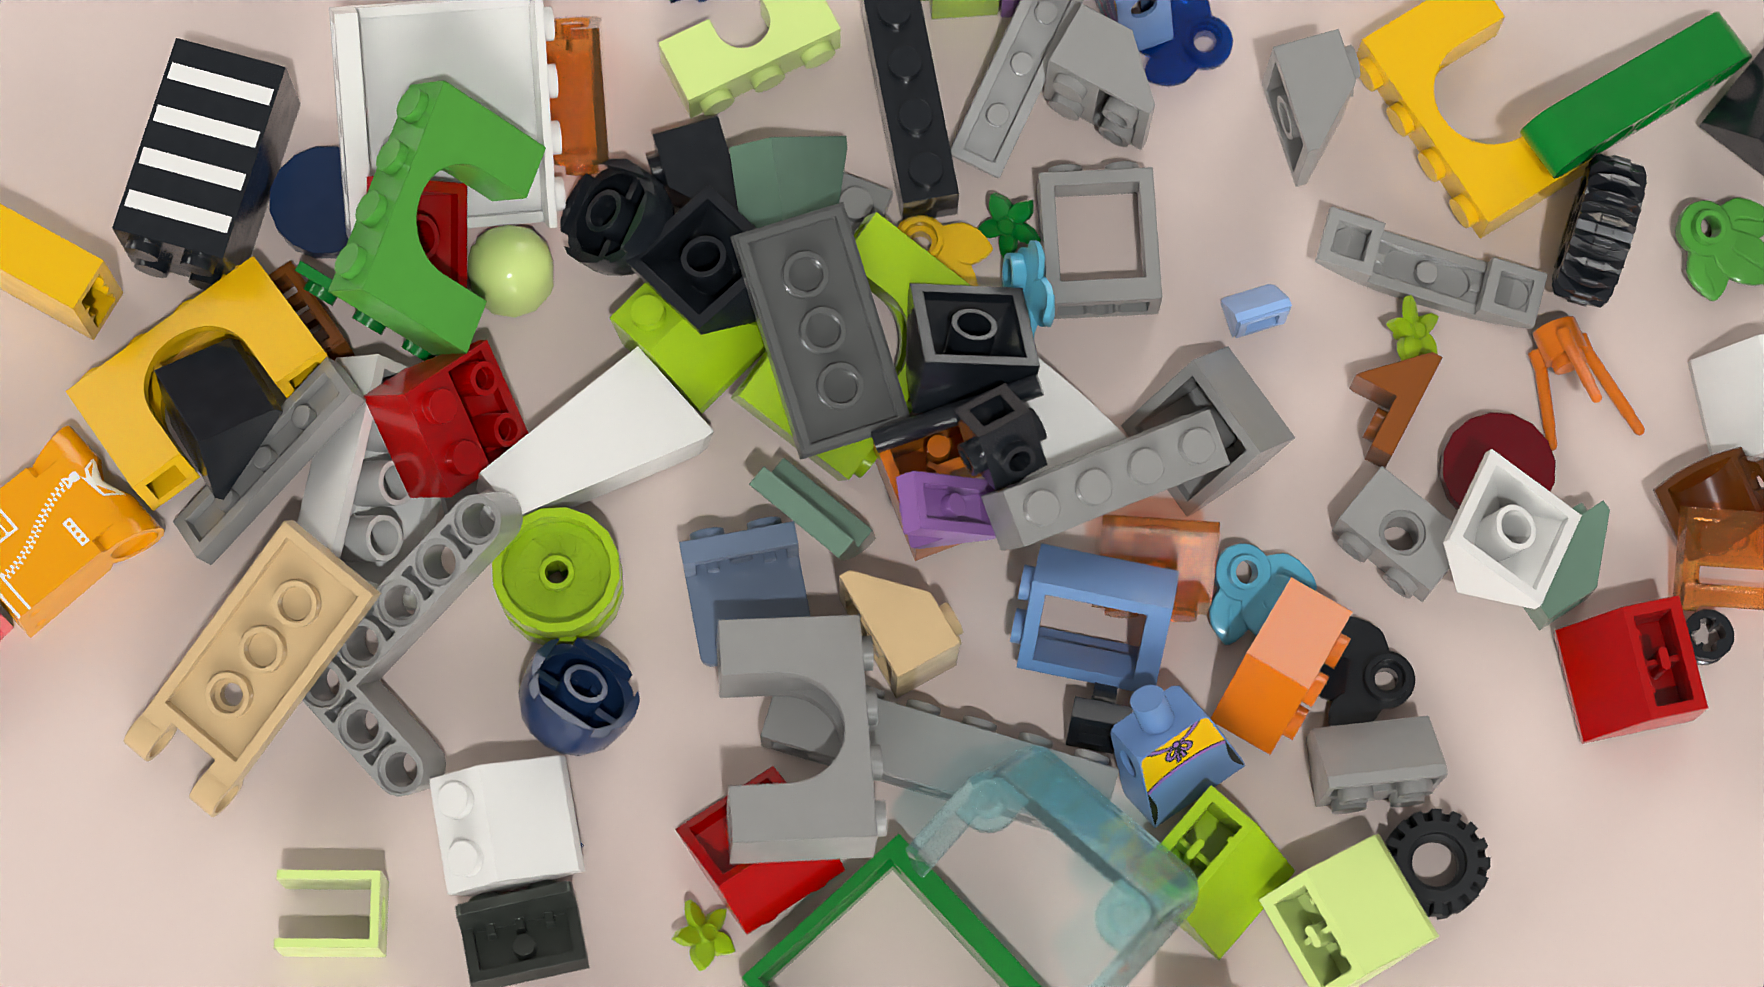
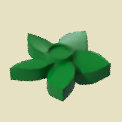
[978,193,1041,260]

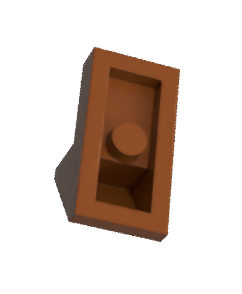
[1350,352,1443,468]

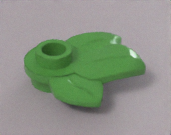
[1675,198,1764,302]

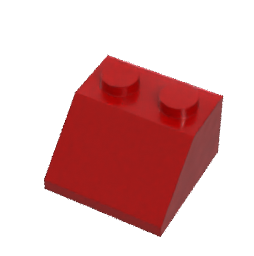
[675,766,845,935]

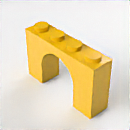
[1357,0,1601,239]
[65,255,328,511]

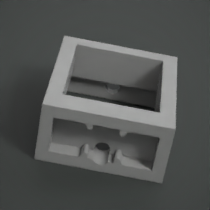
[1037,161,1162,319]

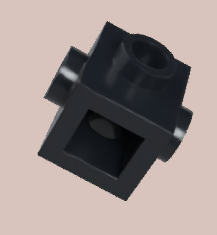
[954,384,1048,492]

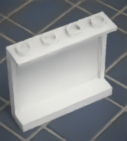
[329,0,566,238]

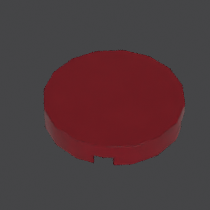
[1440,412,1556,510]

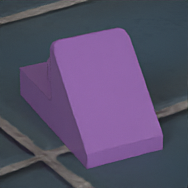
[896,471,996,549]

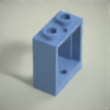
[1010,543,1180,692]

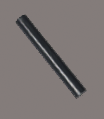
[871,373,1044,453]

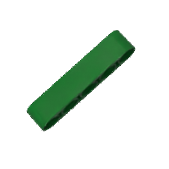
[1520,11,1752,179]

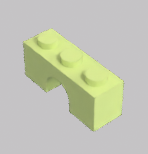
[659,0,841,119]

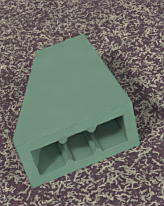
[729,136,848,228]

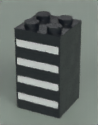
[112,38,301,290]

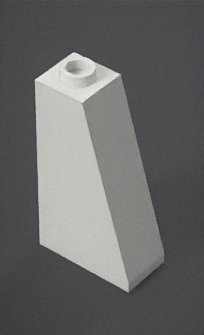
[476,346,714,522]

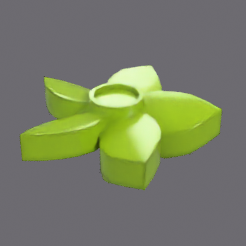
[1386,295,1439,361]
[672,899,736,971]

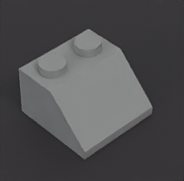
[1262,29,1361,187]
[1121,346,1295,517]

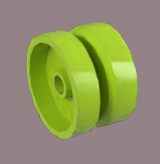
[492,507,624,645]

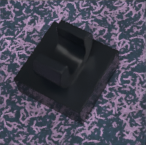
[1065,682,1132,754]

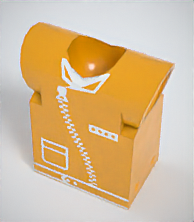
[0,425,165,638]

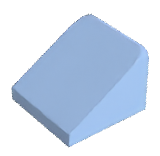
[1221,284,1292,338]

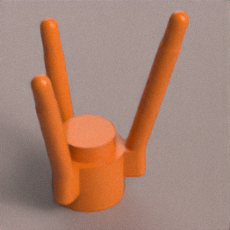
[1528,316,1645,451]

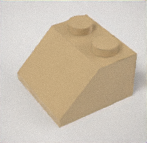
[839,570,963,699]

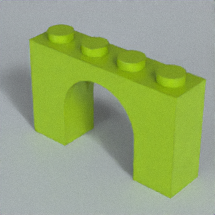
[730,212,971,481]

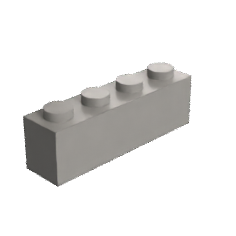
[981,409,1230,551]

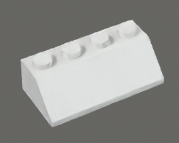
[297,354,441,610]

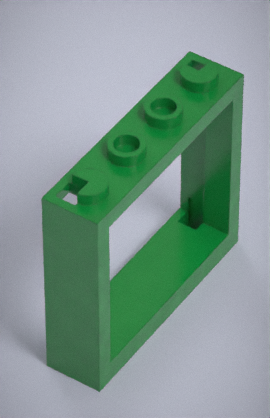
[741,833,1042,987]

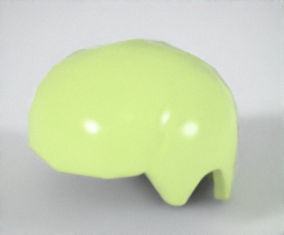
[468,225,554,318]

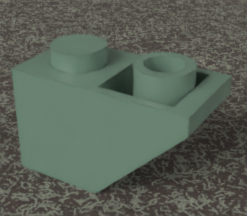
[1523,500,1610,631]

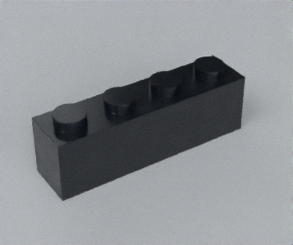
[861,0,959,221]

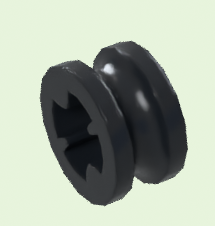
[1686,609,1734,665]

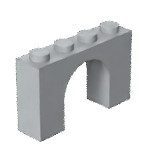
[716,615,887,864]

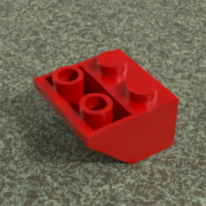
[364,340,528,498]
[1553,595,1708,744]

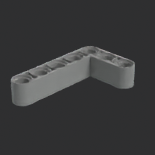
[303,491,523,797]

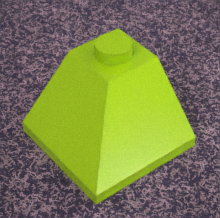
[609,283,766,414]

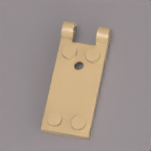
[124,520,382,817]

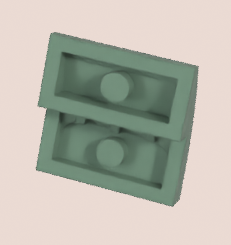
[749,458,876,561]

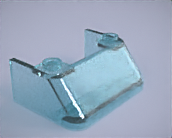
[906,745,1199,987]

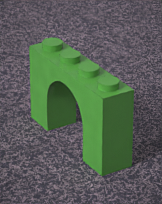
[328,80,546,355]

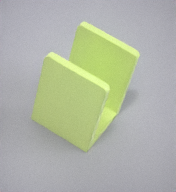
[274,870,389,957]

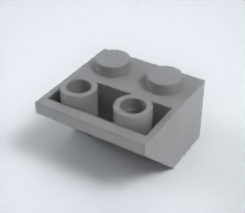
[1043,4,1155,150]
[1306,715,1447,814]

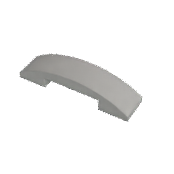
[1315,206,1548,329]

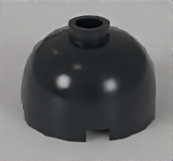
[560,159,674,276]

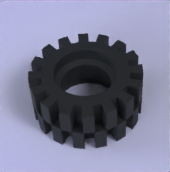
[1385,809,1491,920]

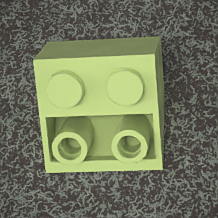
[1259,834,1439,987]

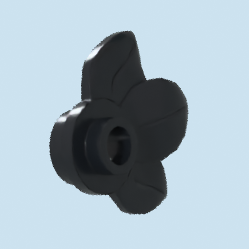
[1319,616,1415,726]

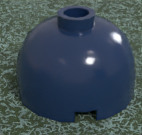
[518,638,640,756]

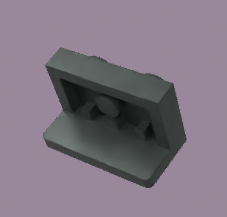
[455,880,590,987]

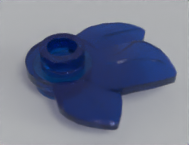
[1139,0,1233,87]

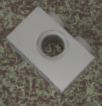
[1332,466,1453,603]

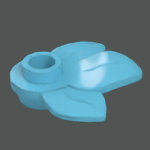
[1002,240,1055,337]
[1209,543,1317,645]

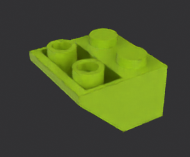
[1129,785,1295,960]

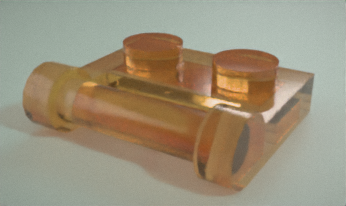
[1673,506,1764,612]

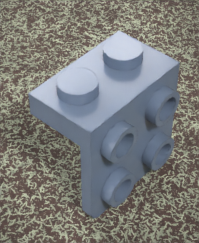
[679,517,811,667]

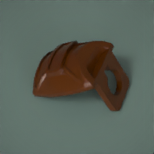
[1653,447,1764,561]

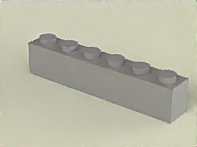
[760,685,1119,845]

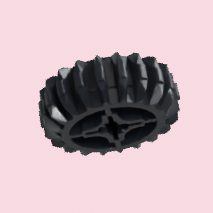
[1552,154,1647,308]

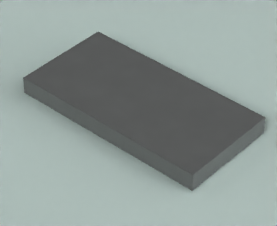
[730,202,910,459]

